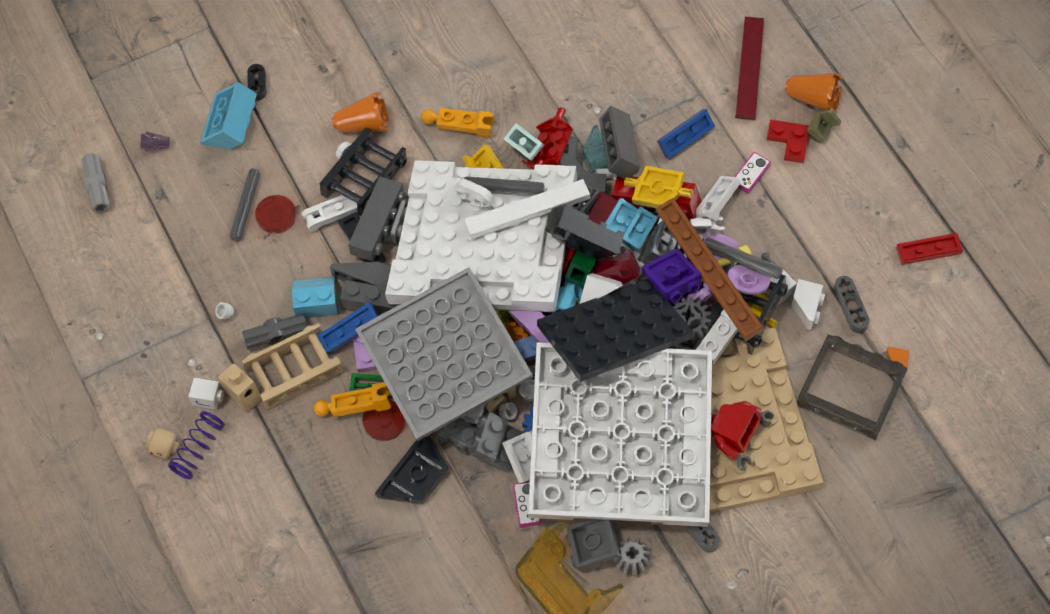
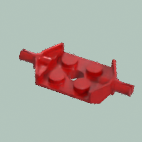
[521,107,573,170]

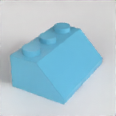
[200,82,257,149]

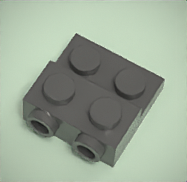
[435,412,487,454]
[469,412,523,472]
[566,519,620,572]

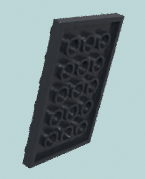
[537,279,694,382]

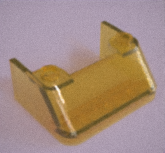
[515,519,624,614]

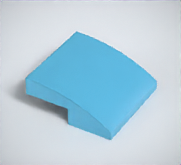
[605,198,658,251]

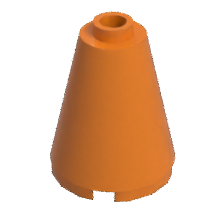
[785,73,842,112]
[332,92,389,132]

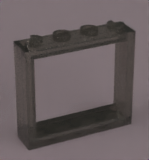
[797,334,908,441]

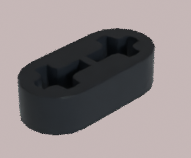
[247,64,267,100]

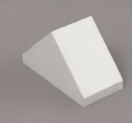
[580,273,623,304]

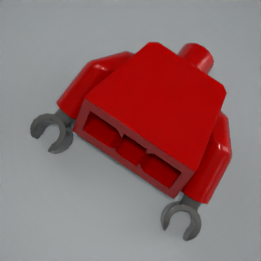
[711,401,774,471]

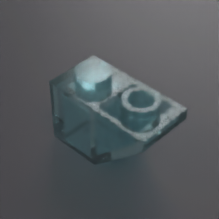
[583,125,608,173]

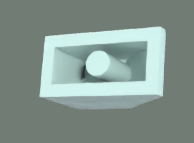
[504,123,544,161]

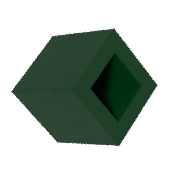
[565,250,597,287]

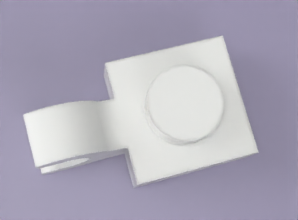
[690,217,725,236]

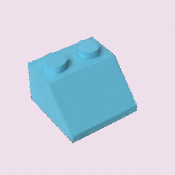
[292,276,338,318]

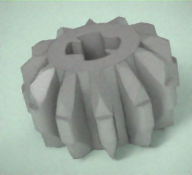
[613,537,651,577]

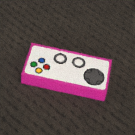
[735,152,771,194]
[513,482,541,528]

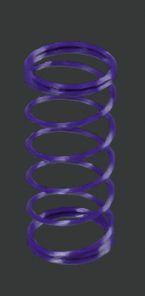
[168,411,225,479]

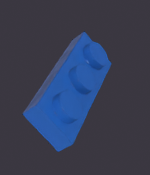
[657,109,715,158]
[317,302,379,355]

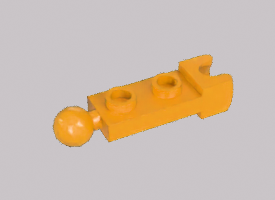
[421,108,494,137]
[313,382,392,417]

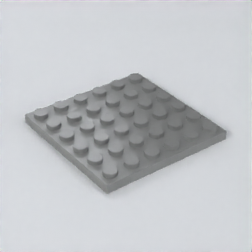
[355,267,533,441]

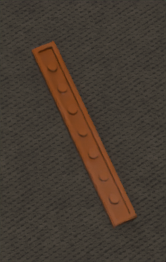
[655,198,764,342]

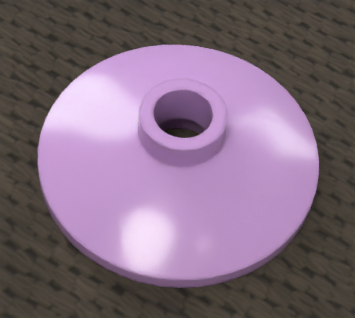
[727,264,770,294]

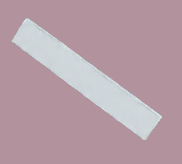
[464,179,591,239]

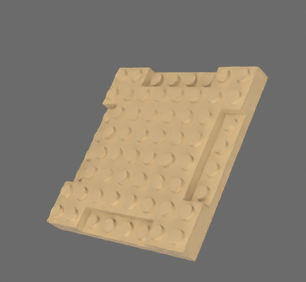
[650,328,824,526]

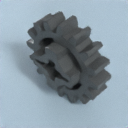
[672,297,711,342]

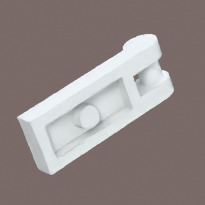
[695,176,740,221]
[301,191,358,232]

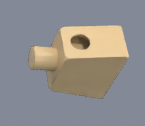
[218,363,261,413]

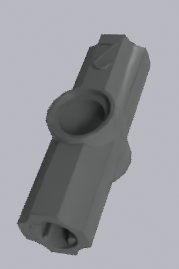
[242,313,307,350]

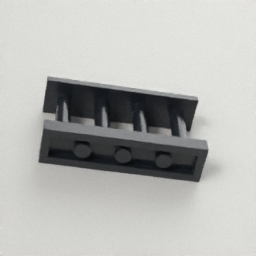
[319,127,407,216]
[704,263,788,355]

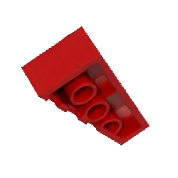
[611,176,702,221]

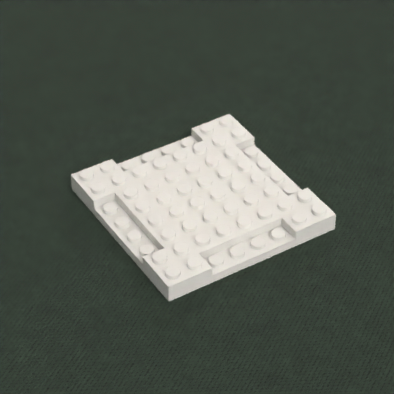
[385,160,578,312]
[528,342,712,527]

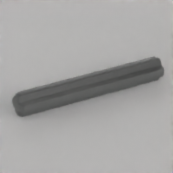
[230,168,260,241]
[464,176,545,194]
[704,237,783,279]

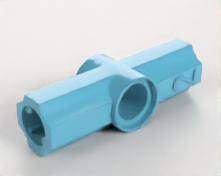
[552,280,583,314]

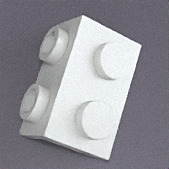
[502,430,532,483]

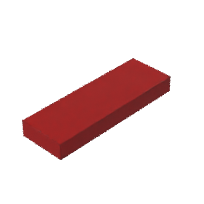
[896,233,963,265]

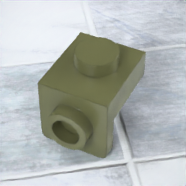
[807,110,842,143]

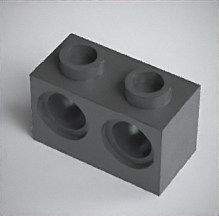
[640,221,677,265]

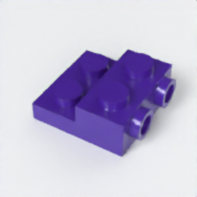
[642,248,702,303]

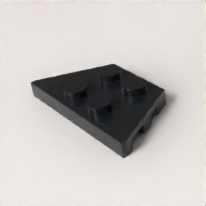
[375,434,449,504]

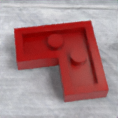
[767,119,809,164]

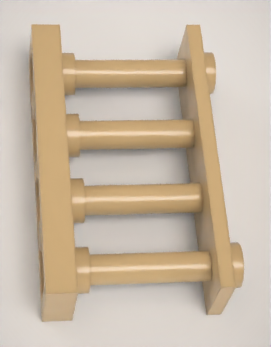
[242,323,343,410]

